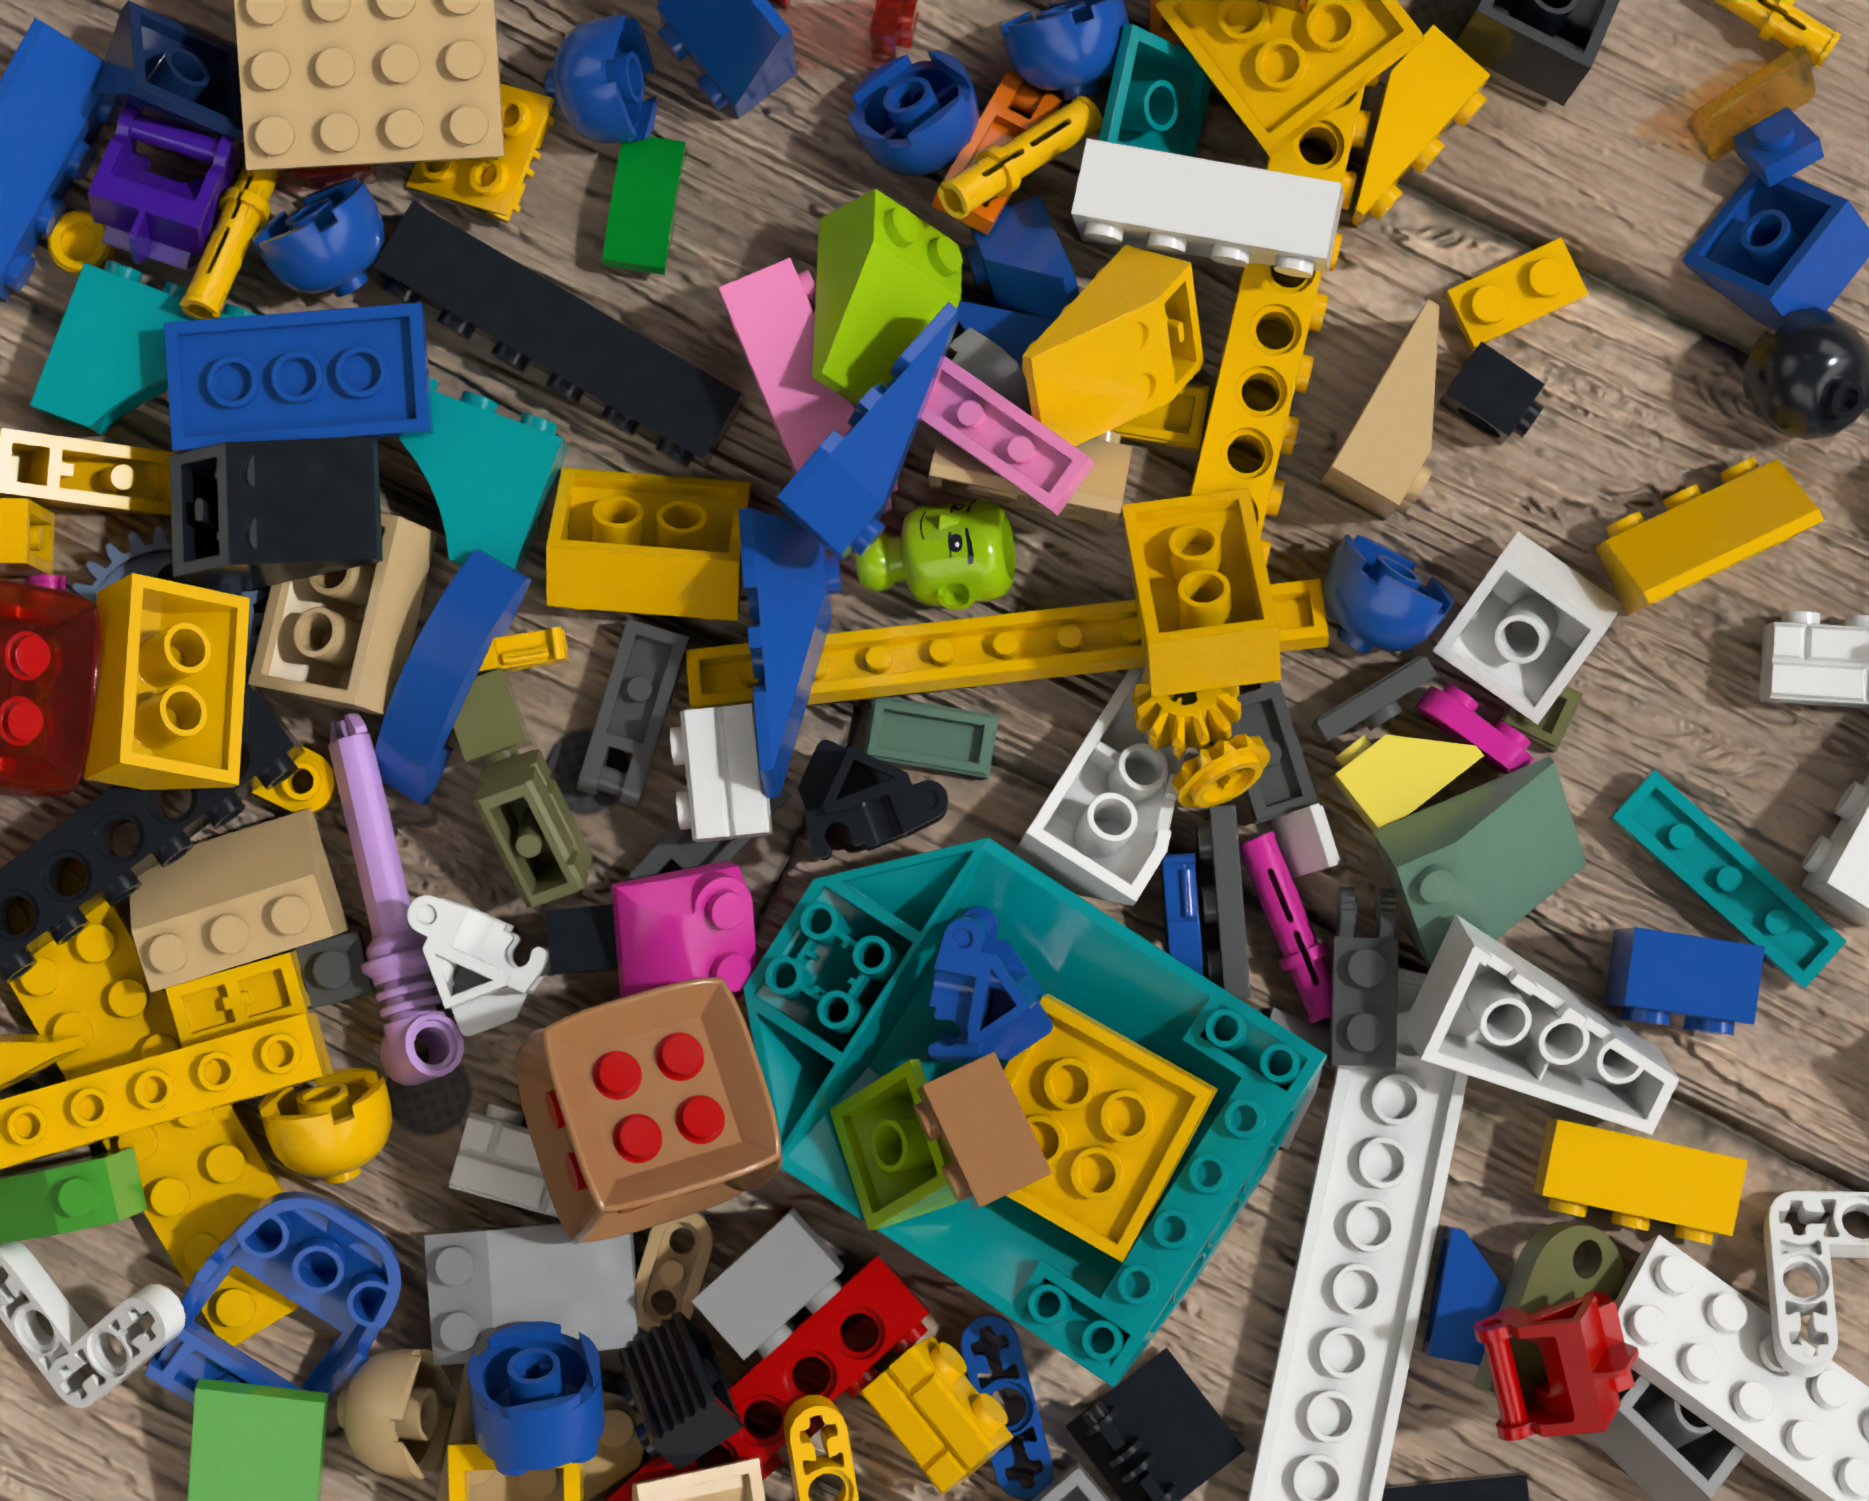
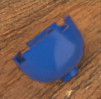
[999,0,1129,100]
[545,14,657,143]
[848,51,979,176]
[252,178,384,297]
[1322,534,1455,654]

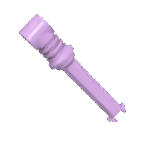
[328,712,464,1086]

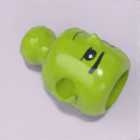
[855,500,1015,610]

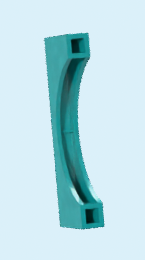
[29,260,568,573]

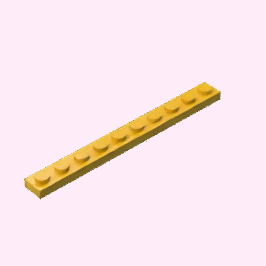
[686,579,1329,710]

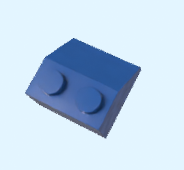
[1682,171,1869,331]

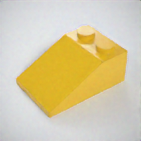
[1122,488,1281,697]

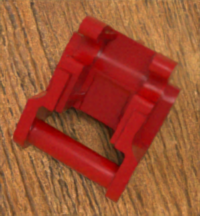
[1473,1291,1639,1441]

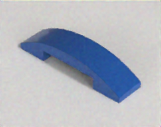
[375,549,532,805]

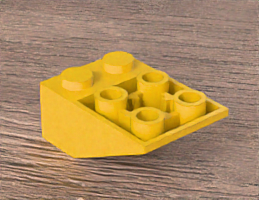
[1022,245,1204,446]

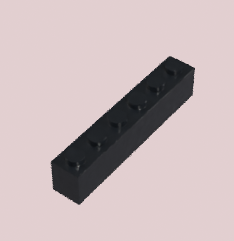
[373,201,745,468]

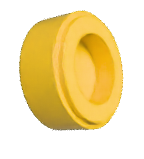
[48,210,115,276]

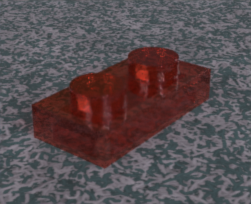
[870,0,919,63]

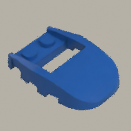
[144,1191,401,1405]

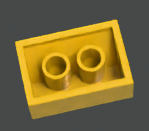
[1595,457,1824,616]
[546,467,751,621]
[84,573,250,790]

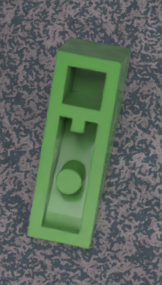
[0,1147,148,1244]

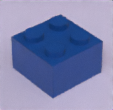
[1604,927,1765,1035]

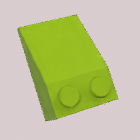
[812,188,963,406]

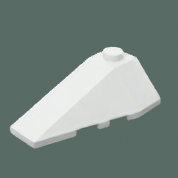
[1013,667,1191,906]

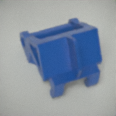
[928,906,1053,1062]

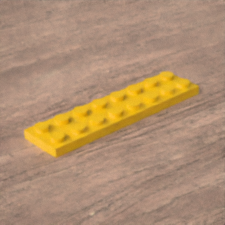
[8,861,301,1347]

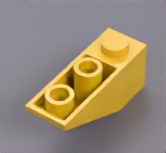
[1350,24,1490,227]

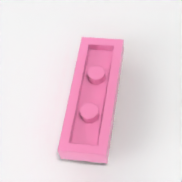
[921,356,1096,516]

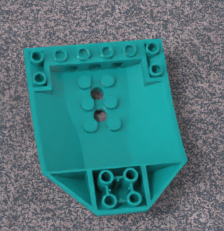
[743,837,1327,1387]

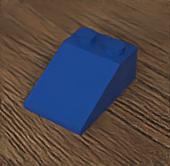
[657,0,798,119]

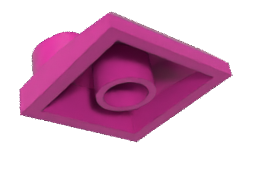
[611,860,757,999]

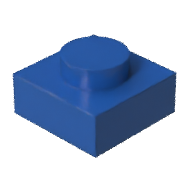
[1733,107,1824,188]

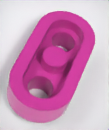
[1415,683,1534,775]

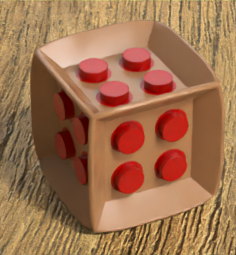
[515,977,783,1245]

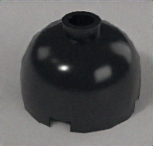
[1743,307,1869,440]

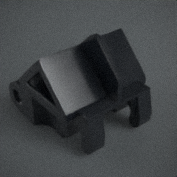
[798,740,948,861]

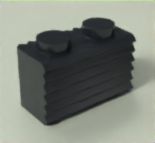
[618,1312,745,1471]

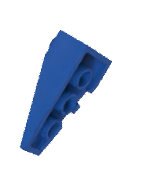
[738,508,842,798]

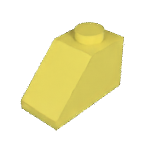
[1330,734,1484,831]

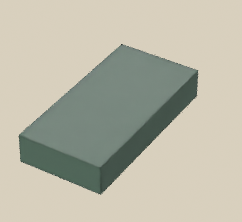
[864,697,999,779]

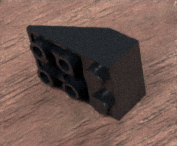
[170,436,383,594]

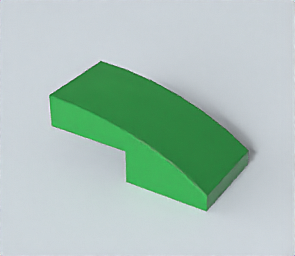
[602,136,686,275]

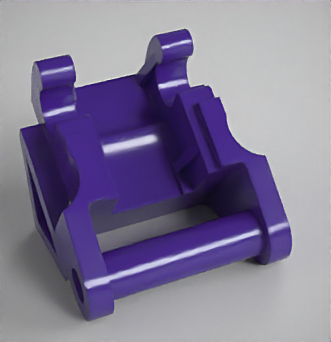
[87,104,239,270]

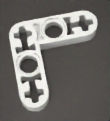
[1763,1191,1869,1378]
[0,1241,186,1409]

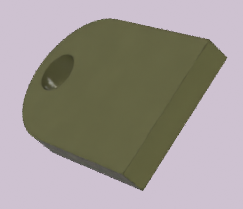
[1472,1222,1625,1407]

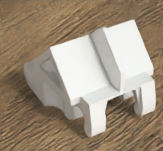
[407,895,551,1036]

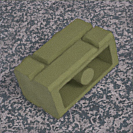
[472,749,593,908]

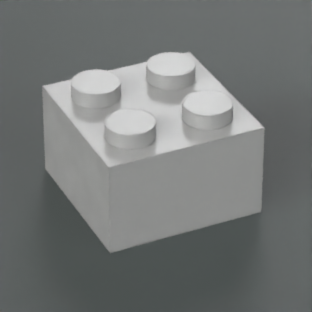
[691,1207,845,1360]

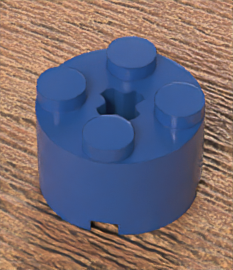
[467,1321,605,1476]

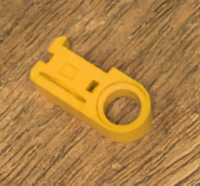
[476,627,570,677]

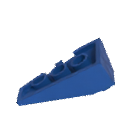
[777,302,959,561]

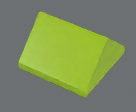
[829,1059,965,1231]

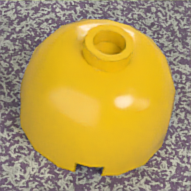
[258,1068,392,1184]

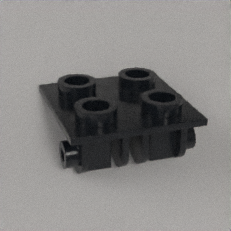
[1065,1347,1245,1501]

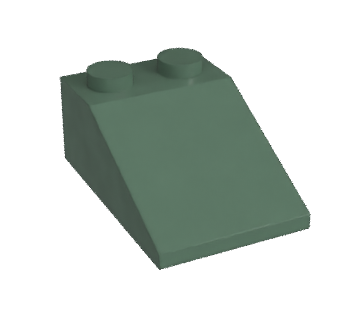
[1372,756,1587,968]

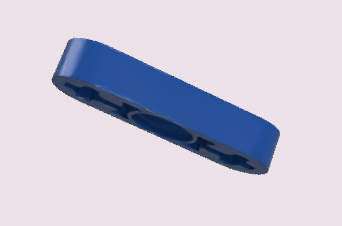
[961,1314,1053,1500]

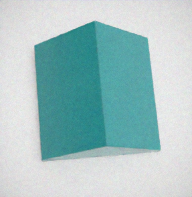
[1099,24,1212,157]

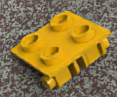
[406,83,555,223]

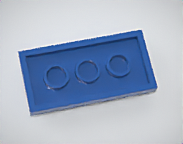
[164,302,433,453]

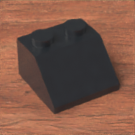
[1454,0,1620,106]

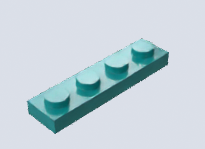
[1609,770,1847,989]

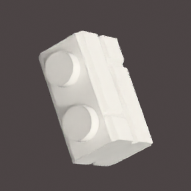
[1759,611,1869,708]
[670,703,773,843]
[449,1103,559,1218]

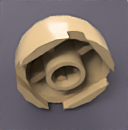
[337,1348,454,1480]

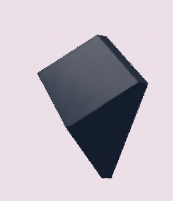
[93,0,244,142]

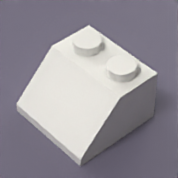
[1433,531,1623,725]

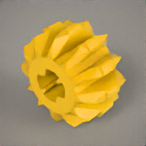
[1132,666,1242,761]

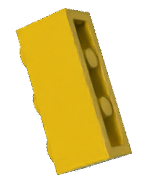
[1533,1118,1748,1245]

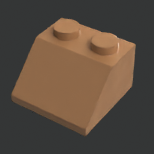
[913,1051,1052,1210]

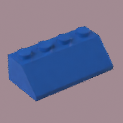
[0,18,123,301]

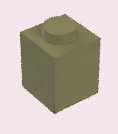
[453,668,532,768]

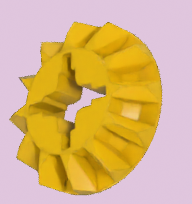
[1171,734,1270,808]

